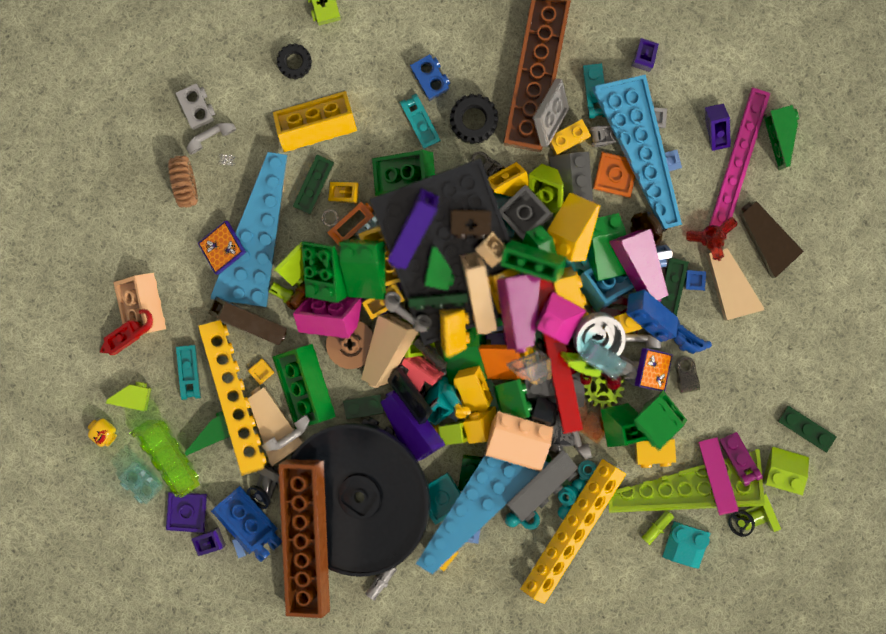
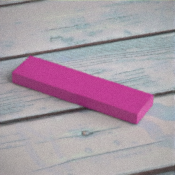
[698,438,738,515]

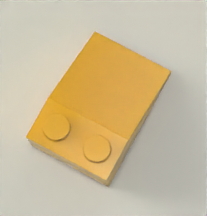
[547,193,600,262]
[439,308,470,357]

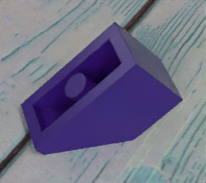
[705,103,731,151]

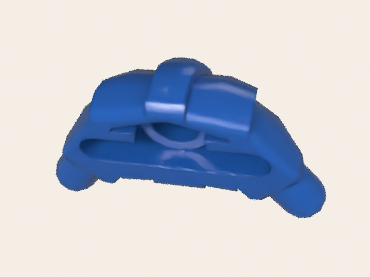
[674,319,712,354]

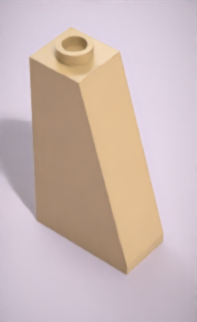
[706,246,764,320]
[460,252,497,334]
[361,314,418,388]
[248,386,304,466]

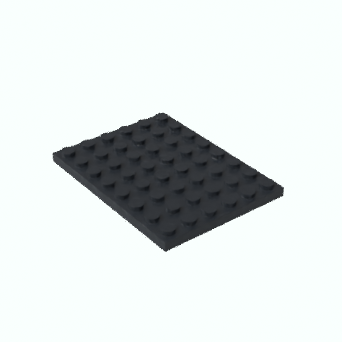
[370,158,522,346]

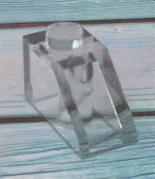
[507,350,552,385]

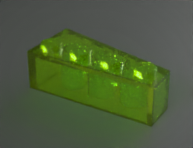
[130,420,201,498]

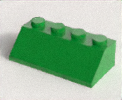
[272,344,336,429]

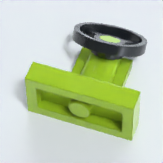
[728,493,781,537]

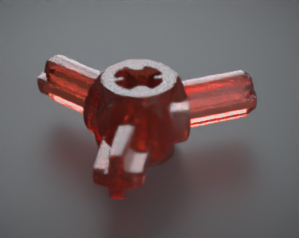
[686,217,738,261]

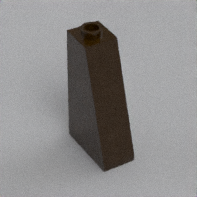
[739,201,804,278]
[208,296,287,346]

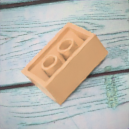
[113,273,166,334]
[485,411,553,471]

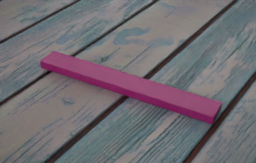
[706,87,771,239]

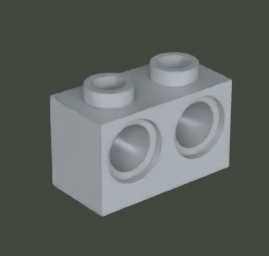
[176,83,216,130]

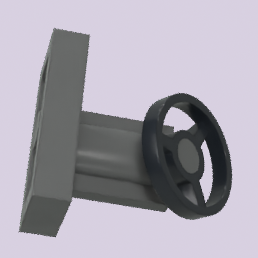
[247,463,279,509]

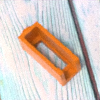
[327,202,374,246]

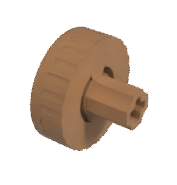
[326,321,373,369]

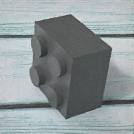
[499,185,554,239]

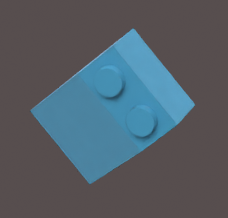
[580,268,635,313]

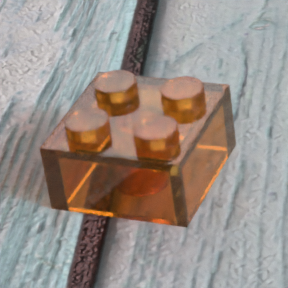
[580,411,605,444]

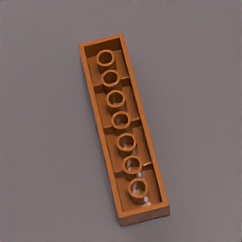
[503,0,571,153]
[279,459,330,618]

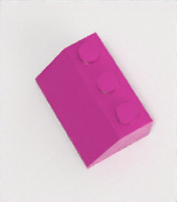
[293,297,362,338]

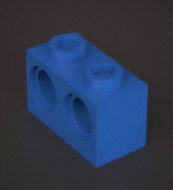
[410,54,450,101]

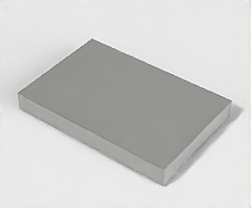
[533,79,569,147]

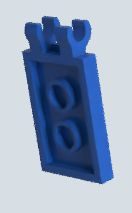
[211,486,282,562]

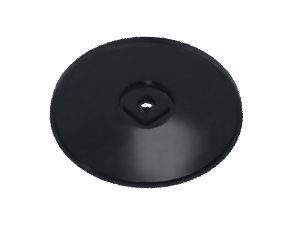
[291,423,430,577]

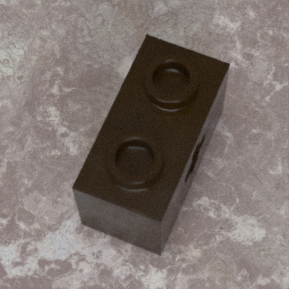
[450,209,491,239]

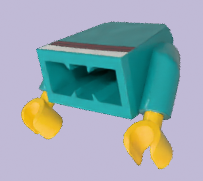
[425,377,470,433]

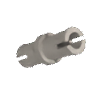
[365,567,397,601]

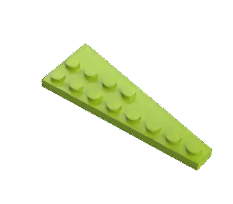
[609,449,765,513]

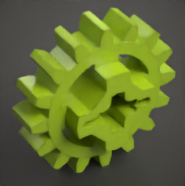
[584,367,625,408]

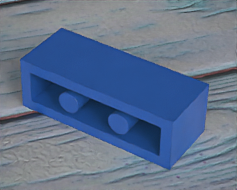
[627,289,678,342]

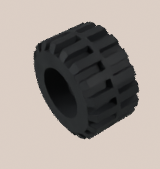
[450,93,498,144]

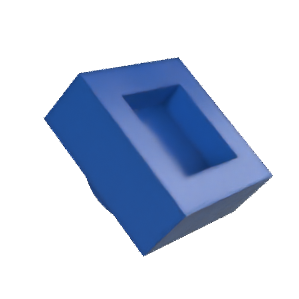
[685,270,706,291]

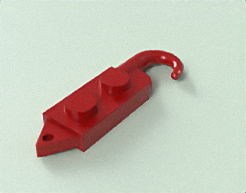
[100,309,153,355]

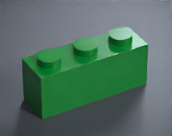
[501,240,567,283]

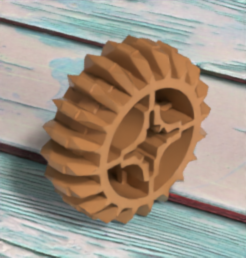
[168,155,198,208]

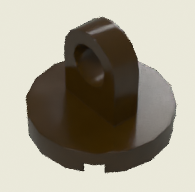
[630,211,667,246]

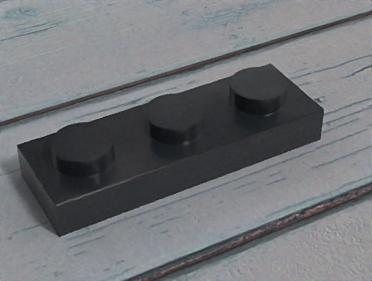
[388,367,433,424]

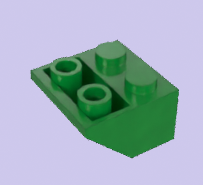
[493,379,532,419]
[601,403,647,448]

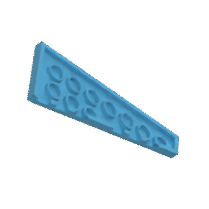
[592,74,682,229]
[210,152,288,307]
[416,455,548,574]

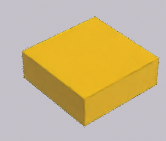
[248,358,275,385]

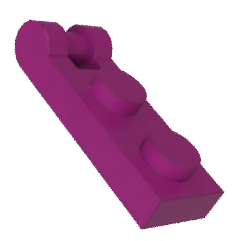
[719,432,763,487]

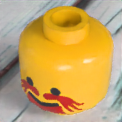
[88,418,117,447]

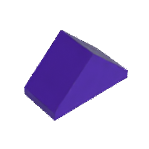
[632,38,659,72]
[191,527,226,556]

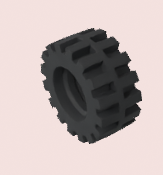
[277,43,312,80]

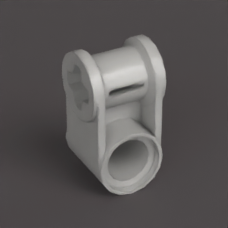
[589,126,619,147]

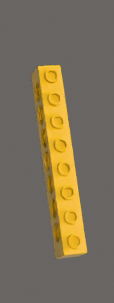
[198,320,267,476]
[520,459,626,604]

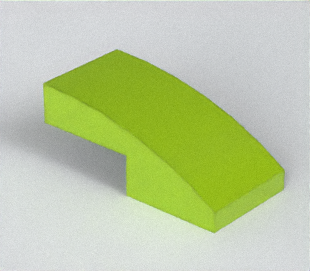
[561,352,602,377]

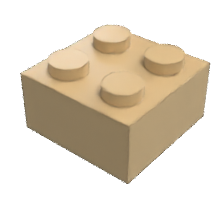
[475,232,505,268]

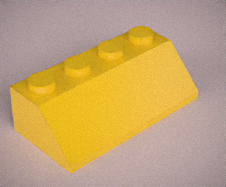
[273,91,357,152]

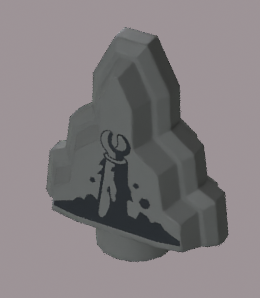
[549,404,575,452]

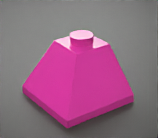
[536,292,586,345]

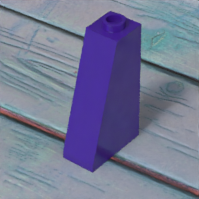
[388,188,439,270]
[381,391,445,461]

